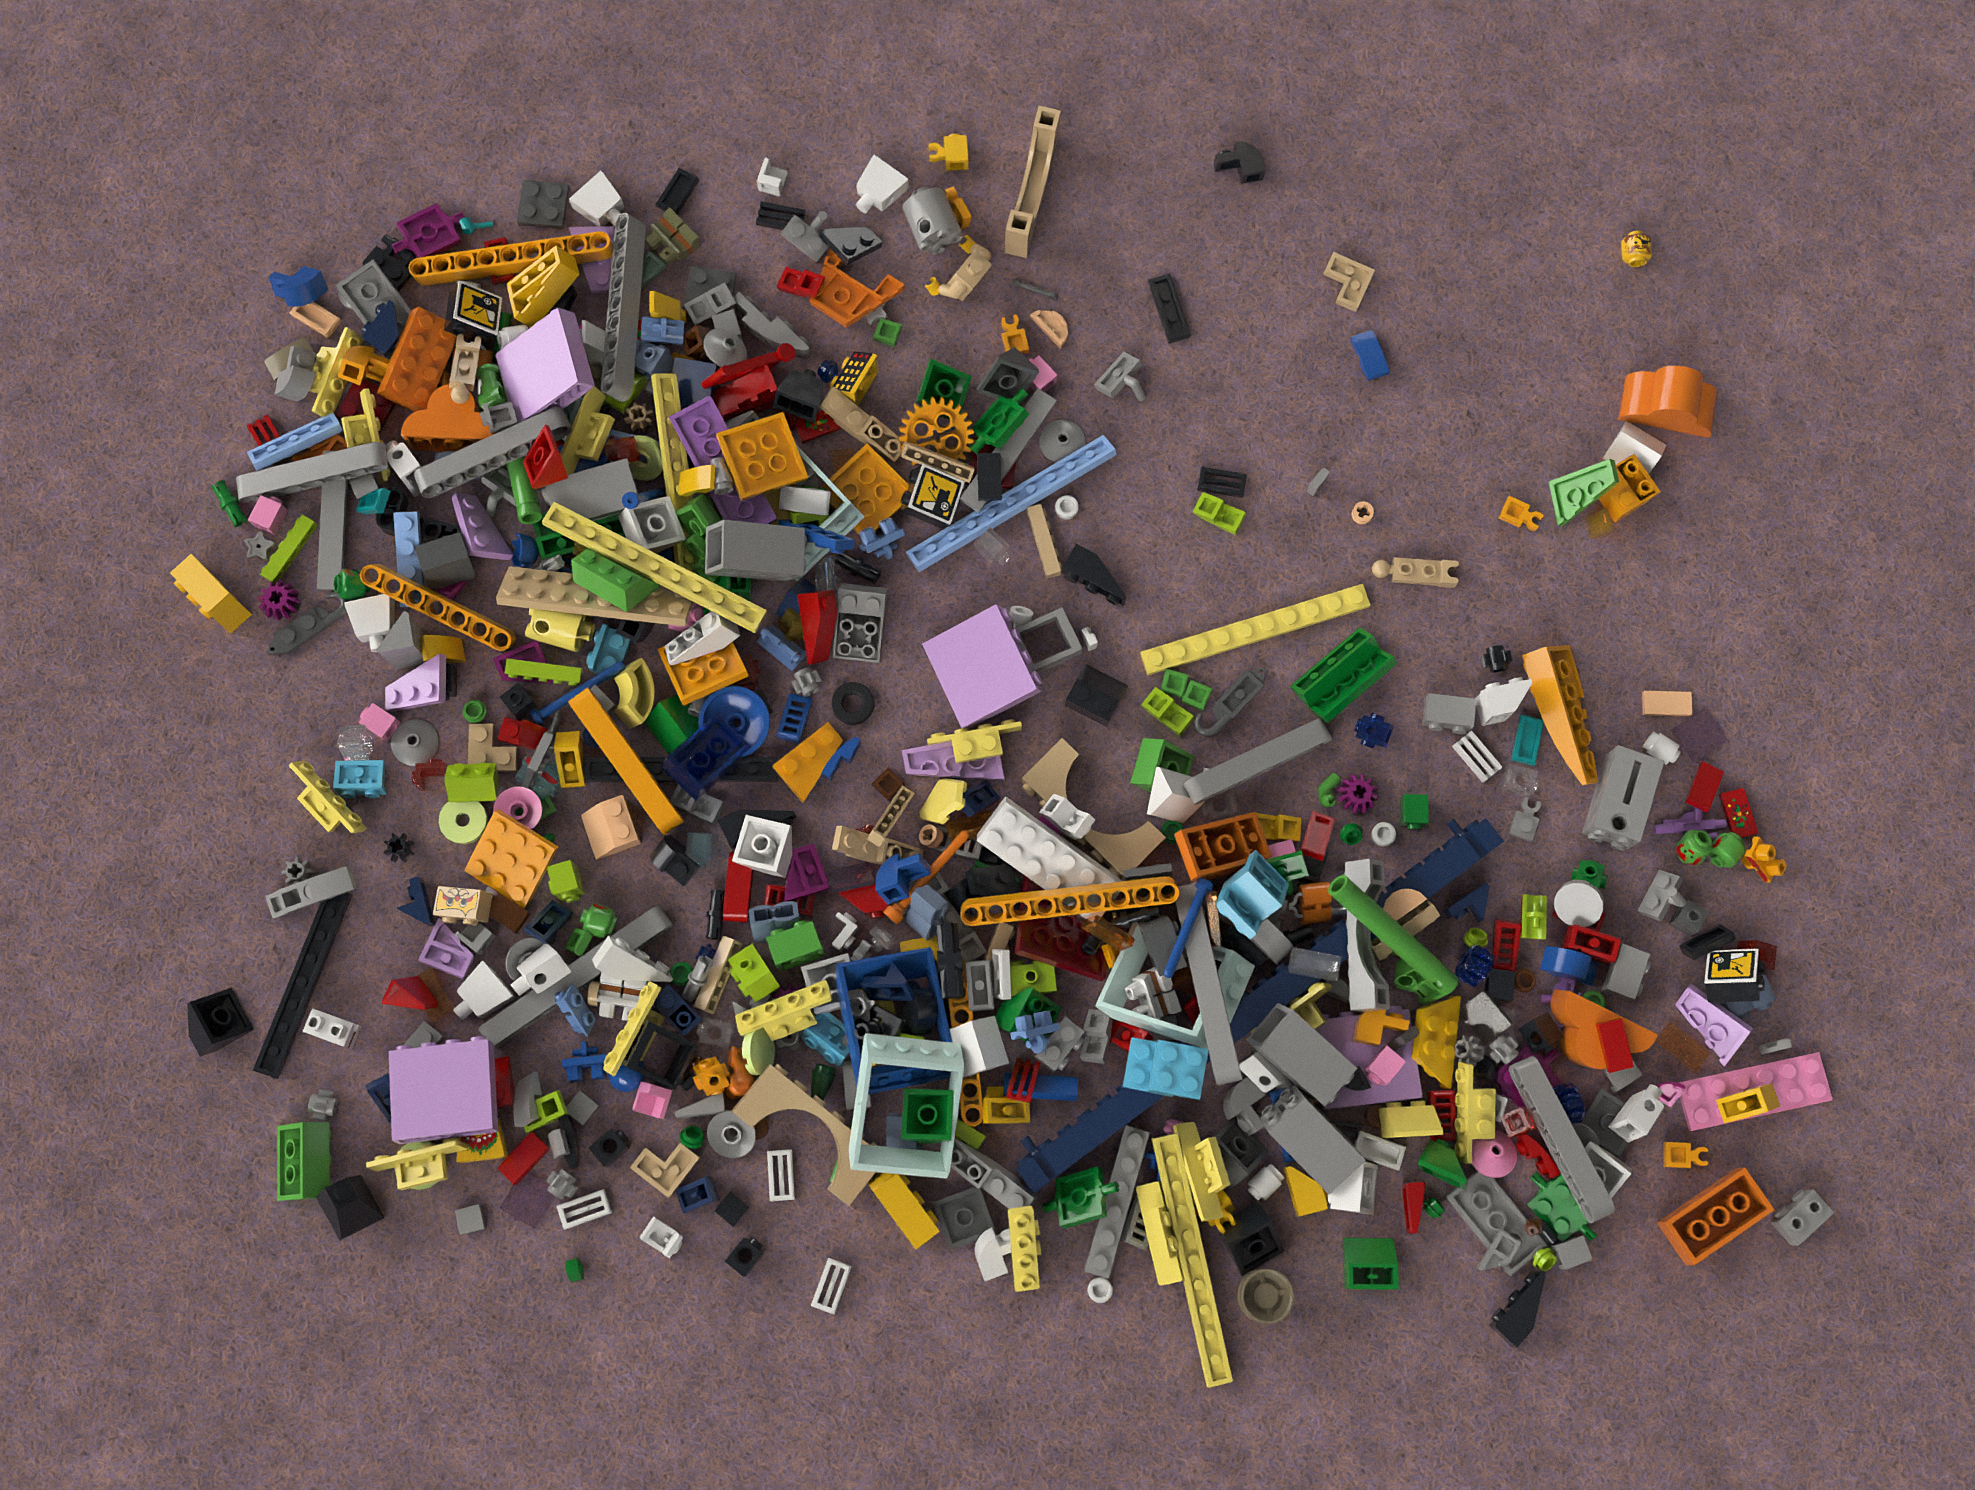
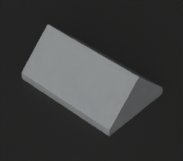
[376,611,427,669]

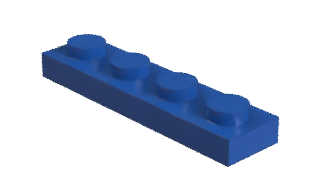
[778,519,855,553]

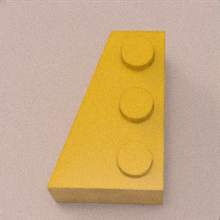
[507,246,580,328]
[170,554,252,633]
[868,1172,940,1249]

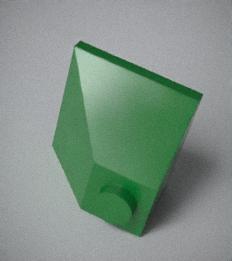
[1418,1139,1467,1191]

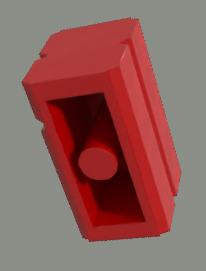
[1562,924,1621,965]

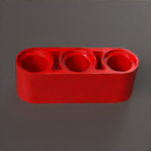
[723,852,754,923]

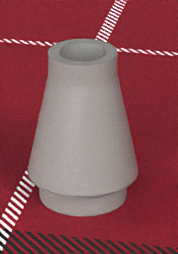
[710,457,734,495]

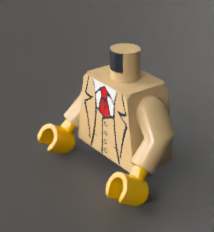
[925,235,992,301]

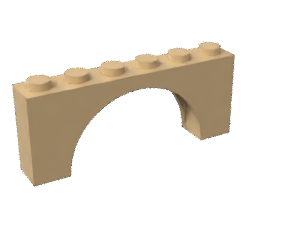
[1005,106,1061,258]
[1021,738,1166,880]
[731,1064,878,1206]

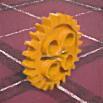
[899,397,974,465]

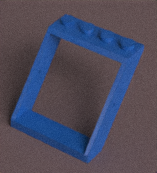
[836,947,952,1094]

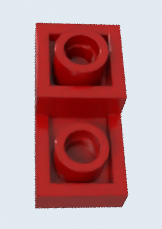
[1516,1134,1560,1179]

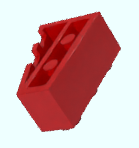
[713,364,777,421]

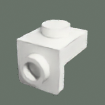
[832,912,858,952]
[639,1216,683,1258]

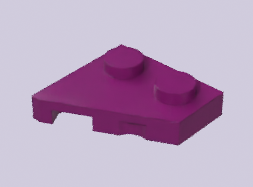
[493,640,553,684]
[784,843,830,902]

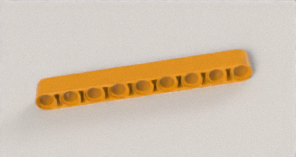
[409,231,613,286]
[960,876,1179,926]

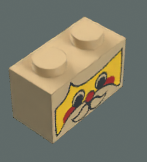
[433,886,493,926]

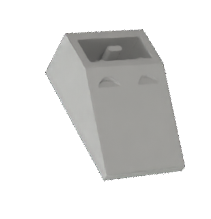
[832,583,888,663]

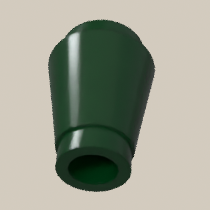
[810,1063,836,1101]

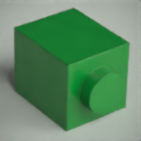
[1400,794,1429,831]

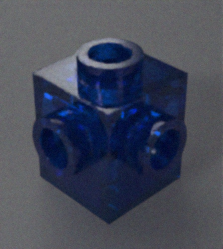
[1354,712,1394,749]

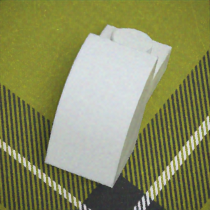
[1039,794,1095,840]
[975,1228,1011,1281]

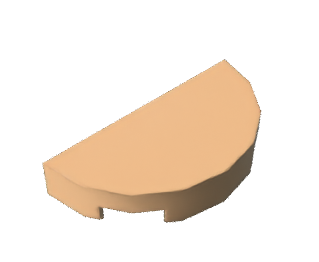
[1030,310,1068,349]
[1383,889,1427,921]

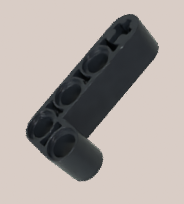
[375,486,466,547]

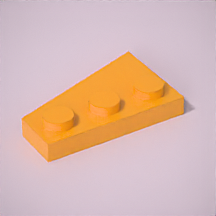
[773,722,843,803]

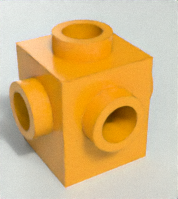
[693,1056,730,1096]

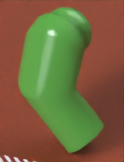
[1318,773,1341,808]

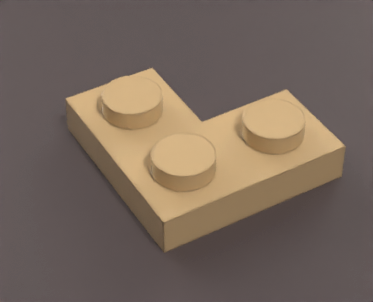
[1323,252,1375,312]
[468,724,518,772]
[630,1143,700,1198]

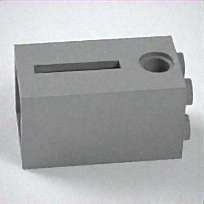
[542,458,639,521]
[705,520,807,582]
[1582,745,1664,851]
[1246,1003,1357,1106]
[1260,1085,1366,1195]

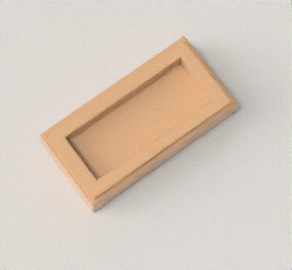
[290,302,342,339]
[1642,691,1692,717]

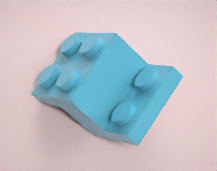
[1216,850,1289,939]
[1122,1037,1209,1100]

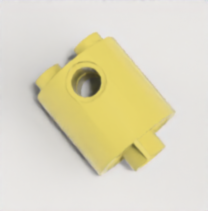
[525,608,595,652]

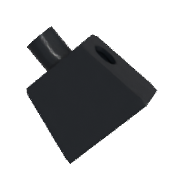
[772,369,823,423]

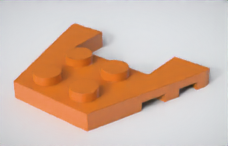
[809,249,905,328]

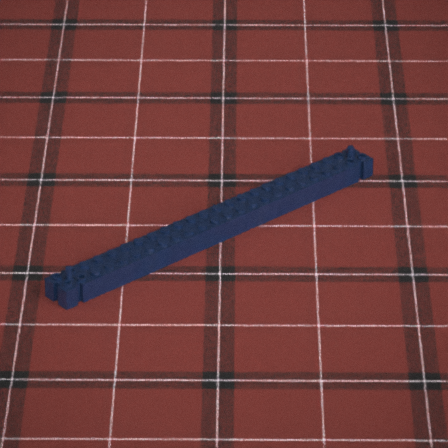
[1015,818,1504,1194]

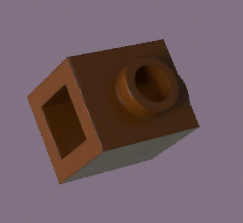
[683,325,711,363]

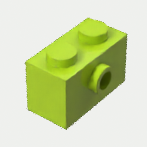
[444,762,500,802]
[547,860,585,903]
[727,944,780,1003]
[1010,960,1057,997]

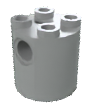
[903,187,963,255]

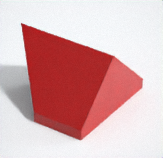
[382,976,438,1010]

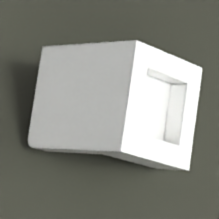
[757,158,788,196]

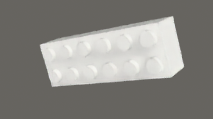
[977,796,1122,925]

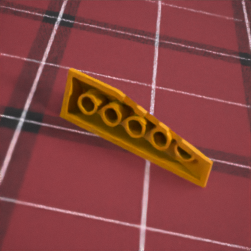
[1522,645,1598,785]

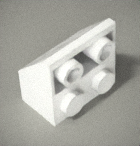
[1475,677,1532,726]

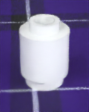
[497,324,530,350]
[1643,731,1681,765]
[1248,1164,1284,1201]

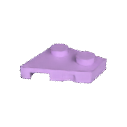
[418,918,475,980]

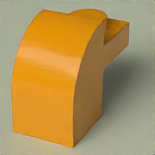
[338,346,390,385]
[1352,1010,1409,1046]

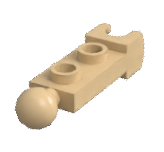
[449,334,481,404]
[1372,557,1459,588]

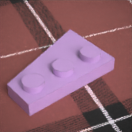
[568,226,615,294]
[451,493,513,560]
[385,654,446,712]
[1675,984,1753,1067]

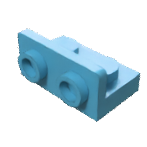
[586,623,632,679]
[333,760,387,799]
[801,1012,850,1067]

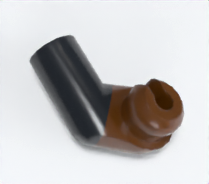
[681,1055,704,1091]
[1524,1219,1558,1245]

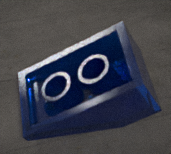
[662,713,751,801]

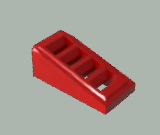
[763,884,815,917]
[1491,919,1521,972]
[1427,1090,1456,1141]
[1402,1182,1426,1234]

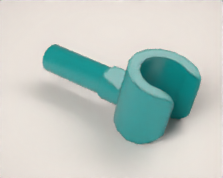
[459,217,493,235]

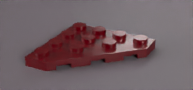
[1015,875,1107,982]

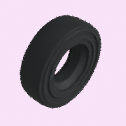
[831,682,874,725]

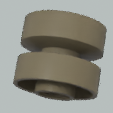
[1236,1268,1294,1324]

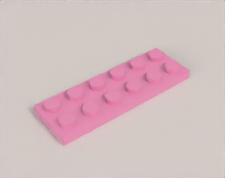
[1679,1052,1833,1131]

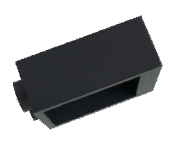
[621,1020,697,1090]

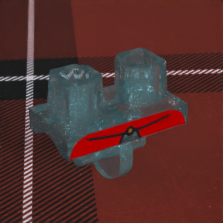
[516,755,559,801]

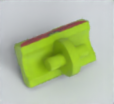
[1520,894,1547,940]

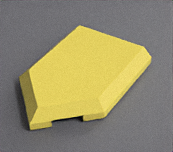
[919,778,967,824]

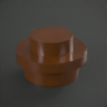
[1514,968,1536,993]

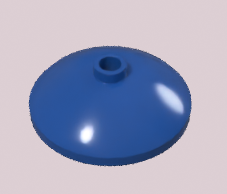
[698,686,770,758]

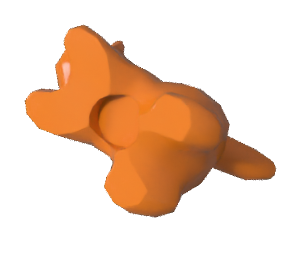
[725,1046,755,1100]

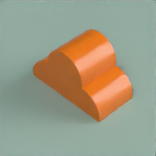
[1618,366,1718,438]
[401,384,498,452]
[1174,812,1272,883]
[1550,989,1658,1069]

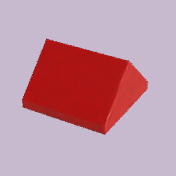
[523,424,568,489]

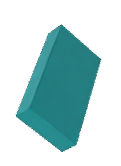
[356,488,391,514]
[1511,714,1544,766]

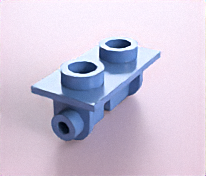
[756,624,807,671]
[554,983,596,1036]

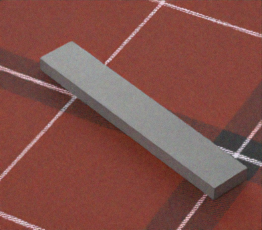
[960,388,1057,513]
[317,451,348,591]

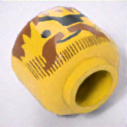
[1621,231,1652,267]

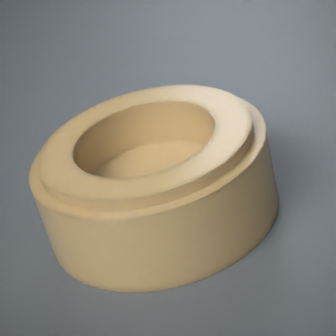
[587,981,601,1006]

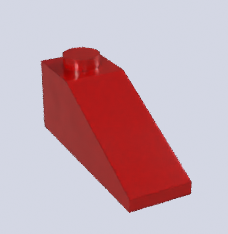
[797,589,837,665]

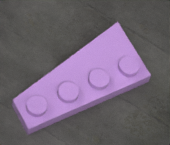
[902,741,1004,780]

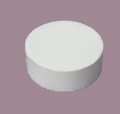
[1055,495,1079,520]
[1371,822,1396,847]
[1087,1277,1113,1303]

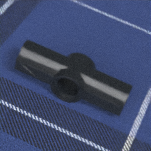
[937,923,963,999]

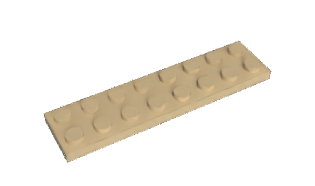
[496,566,693,627]

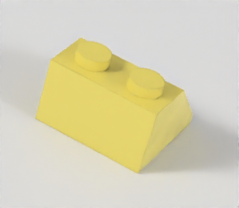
[1379,1101,1443,1138]

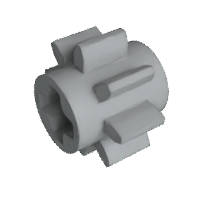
[792,667,822,697]
[281,857,315,885]
[1489,1034,1519,1065]
[1454,1035,1485,1067]
[308,1089,338,1120]
[546,1169,578,1200]

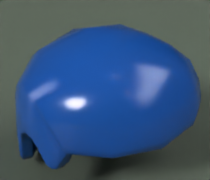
[512,533,539,568]
[607,1060,646,1092]

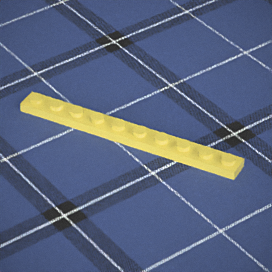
[651,373,697,604]
[542,502,767,633]
[1140,584,1370,676]
[1152,1133,1233,1388]

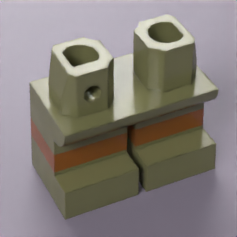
[645,208,701,266]

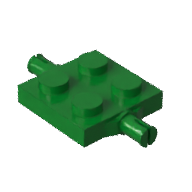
[970,388,1030,454]
[1042,1166,1119,1229]
[1527,1171,1597,1242]

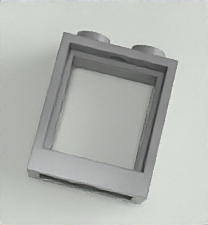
[1015,608,1082,674]

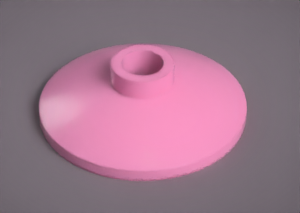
[493,787,542,830]
[1472,1130,1517,1178]

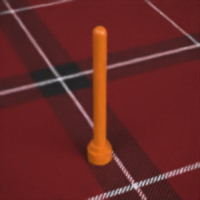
[883,830,969,925]

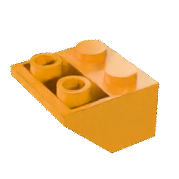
[1599,454,1661,523]

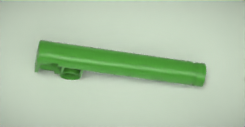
[476,364,542,524]
[1328,875,1458,1005]

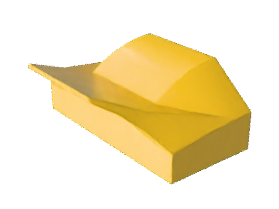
[983,1087,1030,1124]

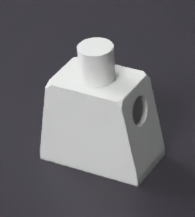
[856,155,909,213]
[569,171,624,226]
[386,441,421,497]
[344,594,395,652]
[510,944,571,996]
[453,961,516,1020]
[1239,1047,1293,1093]
[1608,1084,1664,1142]

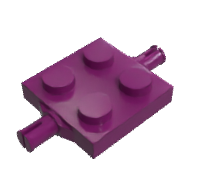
[392,203,465,258]
[1497,1045,1562,1114]

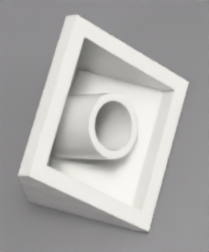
[1603,421,1666,474]
[1147,767,1205,824]
[801,953,859,1014]
[949,1016,1009,1078]

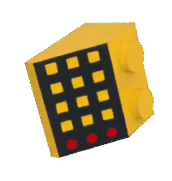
[830,351,879,406]

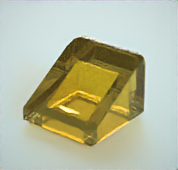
[1585,508,1613,539]
[778,608,804,641]

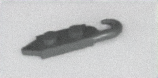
[267,592,348,655]
[1195,667,1266,737]
[522,712,562,789]

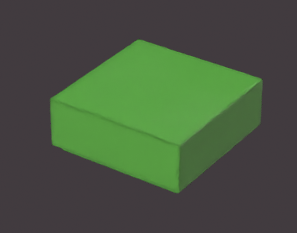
[873,319,902,348]
[1160,669,1189,698]
[1181,680,1212,711]
[565,928,593,957]

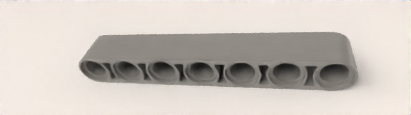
[414,407,572,498]
[236,442,388,503]
[1183,718,1333,805]
[1509,1056,1615,1223]

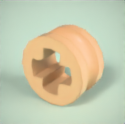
[1351,501,1374,524]
[919,824,943,848]

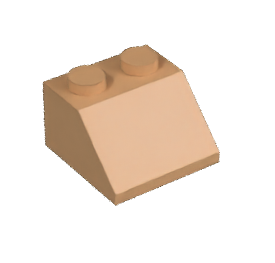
[581,795,642,860]

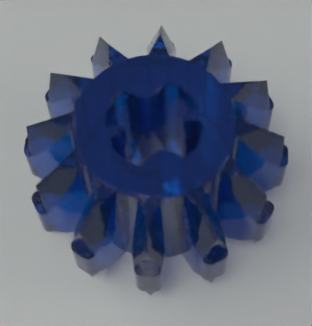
[1455,944,1494,987]
[1553,1083,1586,1124]

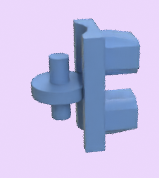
[641,317,684,345]
[859,518,905,560]
[1010,1011,1061,1053]

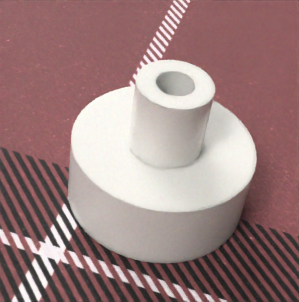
[1009,606,1033,629]

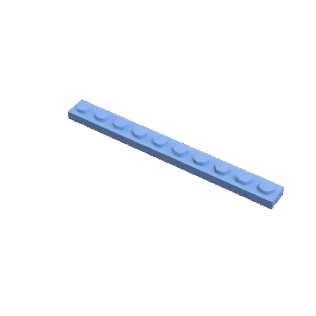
[906,435,1117,572]

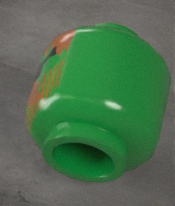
[333,569,371,600]

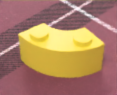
[614,658,655,729]

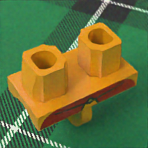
[1742,837,1787,883]

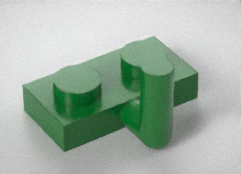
[1266,850,1309,895]

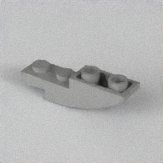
[733,292,811,359]
[265,865,357,919]
[951,1139,1037,1209]

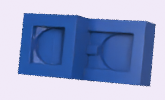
[1350,330,1390,381]
[821,737,861,781]

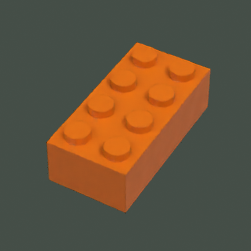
[377,306,457,412]
[1656,1167,1774,1265]

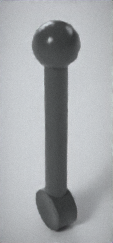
[1013,278,1058,300]

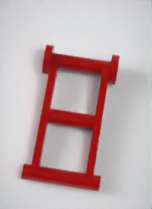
[701,343,796,389]

